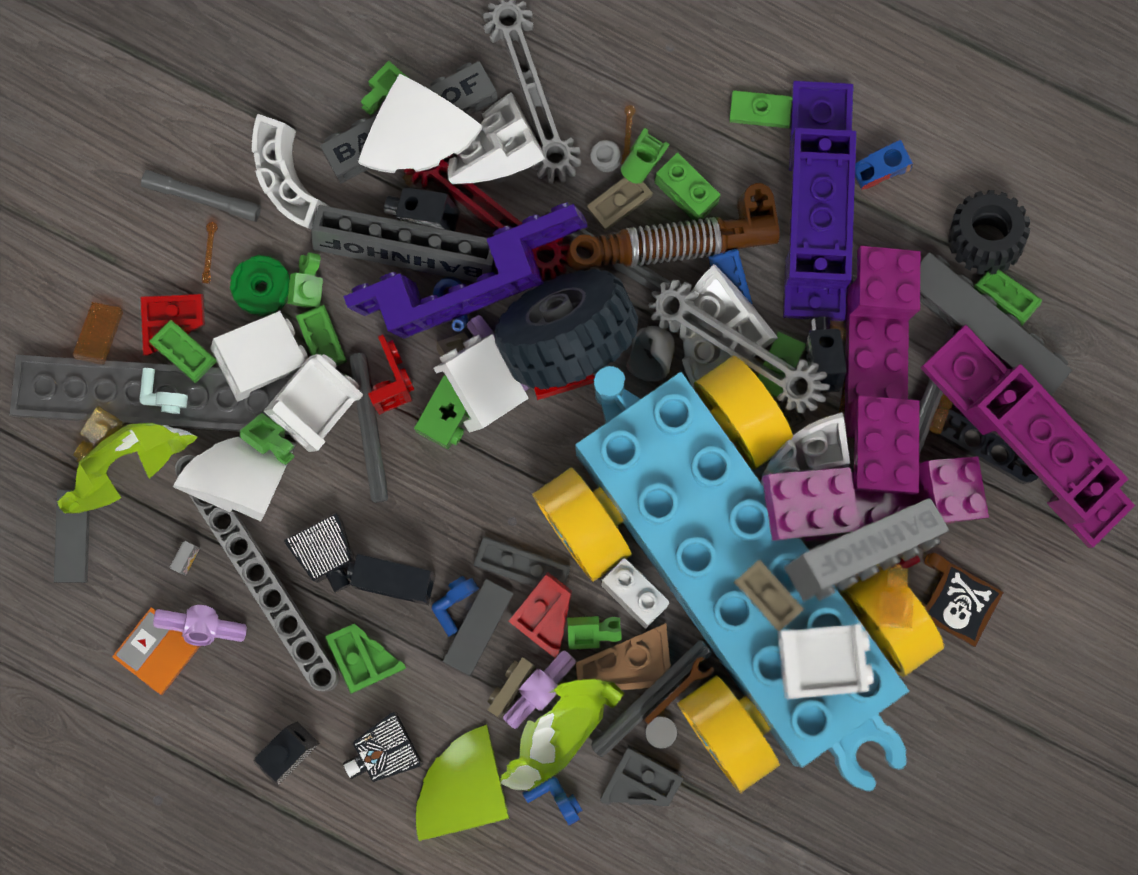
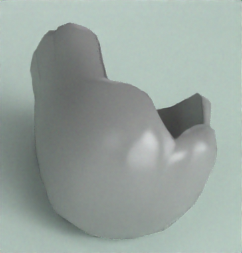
[626,326,675,382]

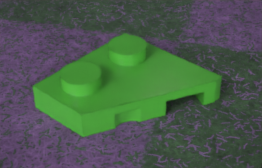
[325,624,406,695]

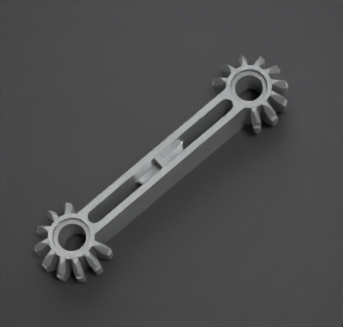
[483,0,581,184]
[648,279,829,413]

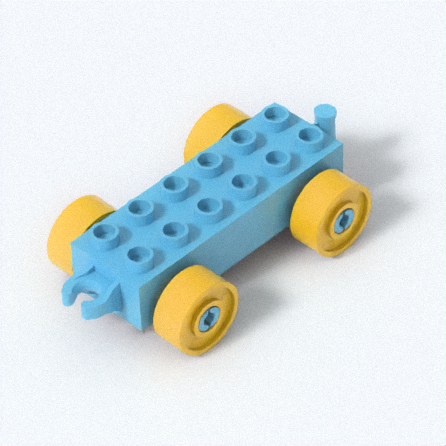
[532,356,944,793]

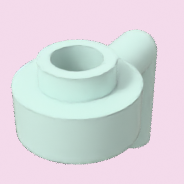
[139,368,188,414]

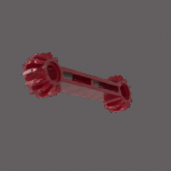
[404,154,569,282]

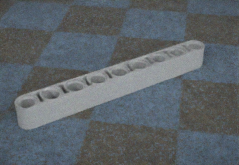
[175,455,339,692]

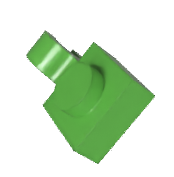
[361,61,408,116]
[287,252,323,309]
[240,413,294,465]
[567,616,622,650]

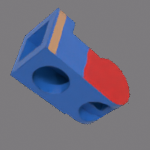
[855,140,913,190]

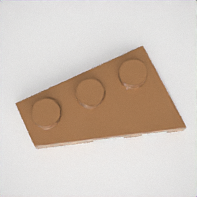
[576,623,671,690]

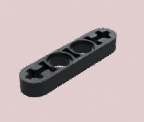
[931,409,1038,484]

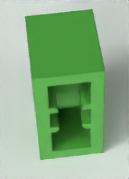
[655,153,721,223]
[414,375,470,450]

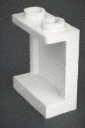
[210,311,308,402]
[433,334,529,433]
[263,354,363,452]
[601,559,669,629]
[778,624,873,699]

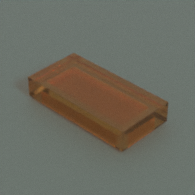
[73,302,123,365]

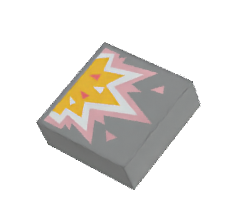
[170,541,200,576]

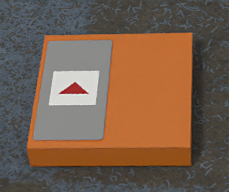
[112,607,200,695]

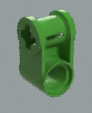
[621,128,670,184]

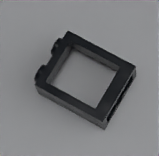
[347,554,436,606]

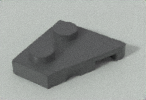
[600,746,684,806]

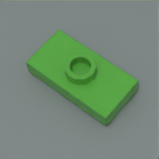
[729,91,792,128]
[974,269,1042,325]
[296,305,347,366]
[149,320,217,384]
[758,331,806,399]

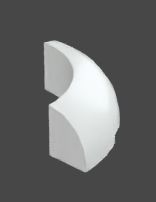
[252,114,329,229]

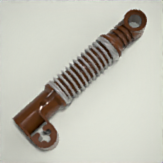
[566,183,780,271]

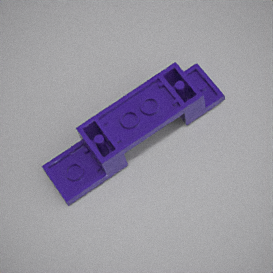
[783,81,857,321]
[343,203,588,339]

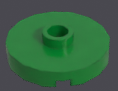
[230,255,290,316]

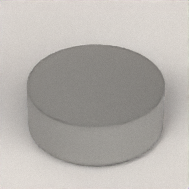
[591,140,622,172]
[645,717,677,748]

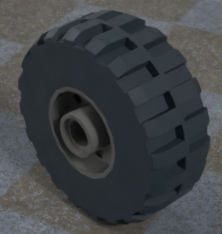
[495,269,638,389]

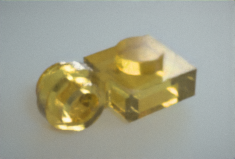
[73,406,124,463]
[879,565,913,629]

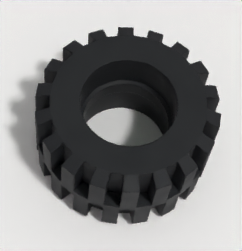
[948,190,1030,275]

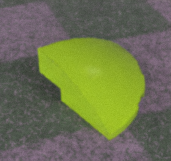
[416,725,510,841]

